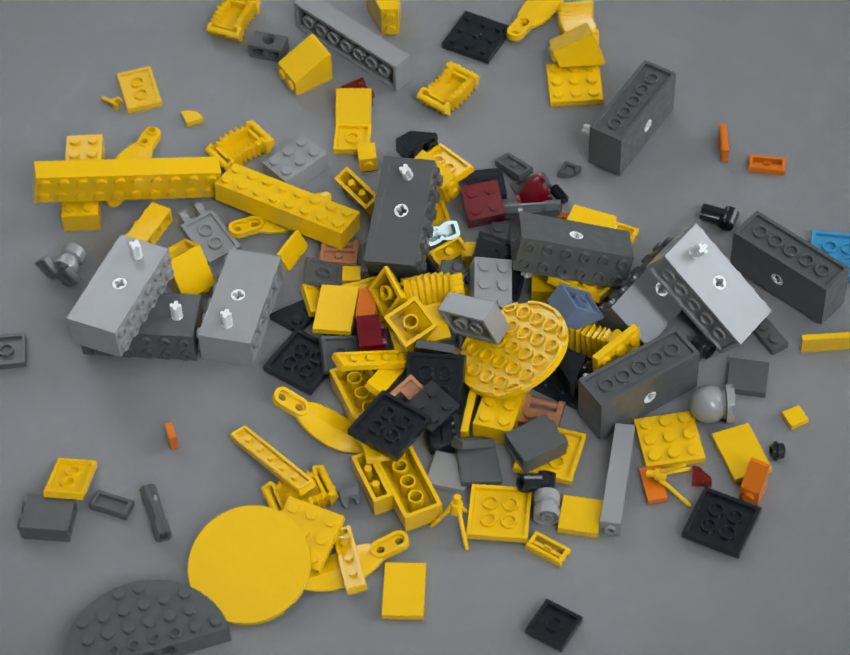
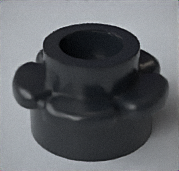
[769,441,785,461]

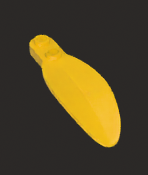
[506,0,564,42]
[106,126,161,208]
[228,191,332,239]
[272,387,363,454]
[304,530,410,592]

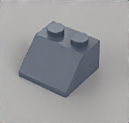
[547,283,604,329]

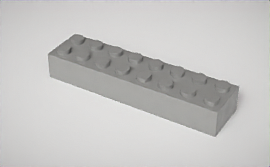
[294,0,411,92]

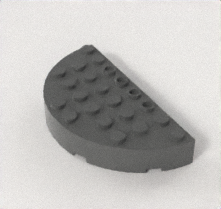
[62,580,232,655]

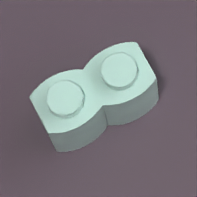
[429,220,460,246]

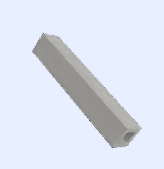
[600,423,635,535]

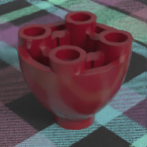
[515,172,553,203]

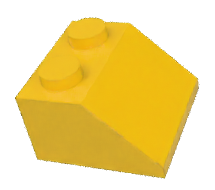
[368,266,408,318]
[384,295,438,354]

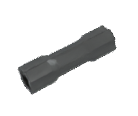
[504,199,562,219]
[139,483,172,542]

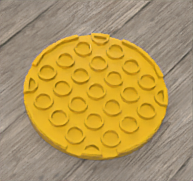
[461,301,569,398]
[188,505,311,626]

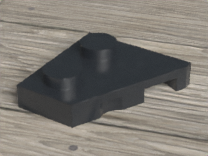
[270,299,315,332]

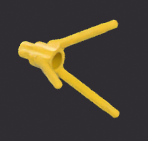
[646,463,692,507]
[429,494,469,550]

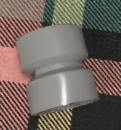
[54,242,87,273]
[534,487,560,526]

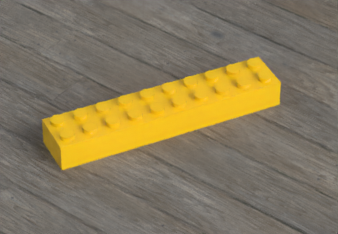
[32,156,221,203]
[329,367,443,532]

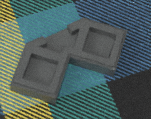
[35,255,81,287]

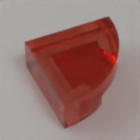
[691,466,712,488]

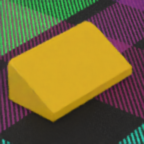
[277,229,308,271]
[428,235,465,268]

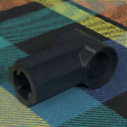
[699,203,739,231]
[691,334,716,361]
[516,470,556,493]

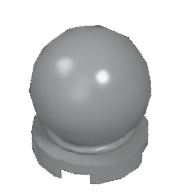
[689,384,735,424]

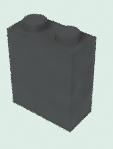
[505,414,568,473]
[17,494,78,542]

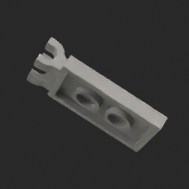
[178,202,241,267]

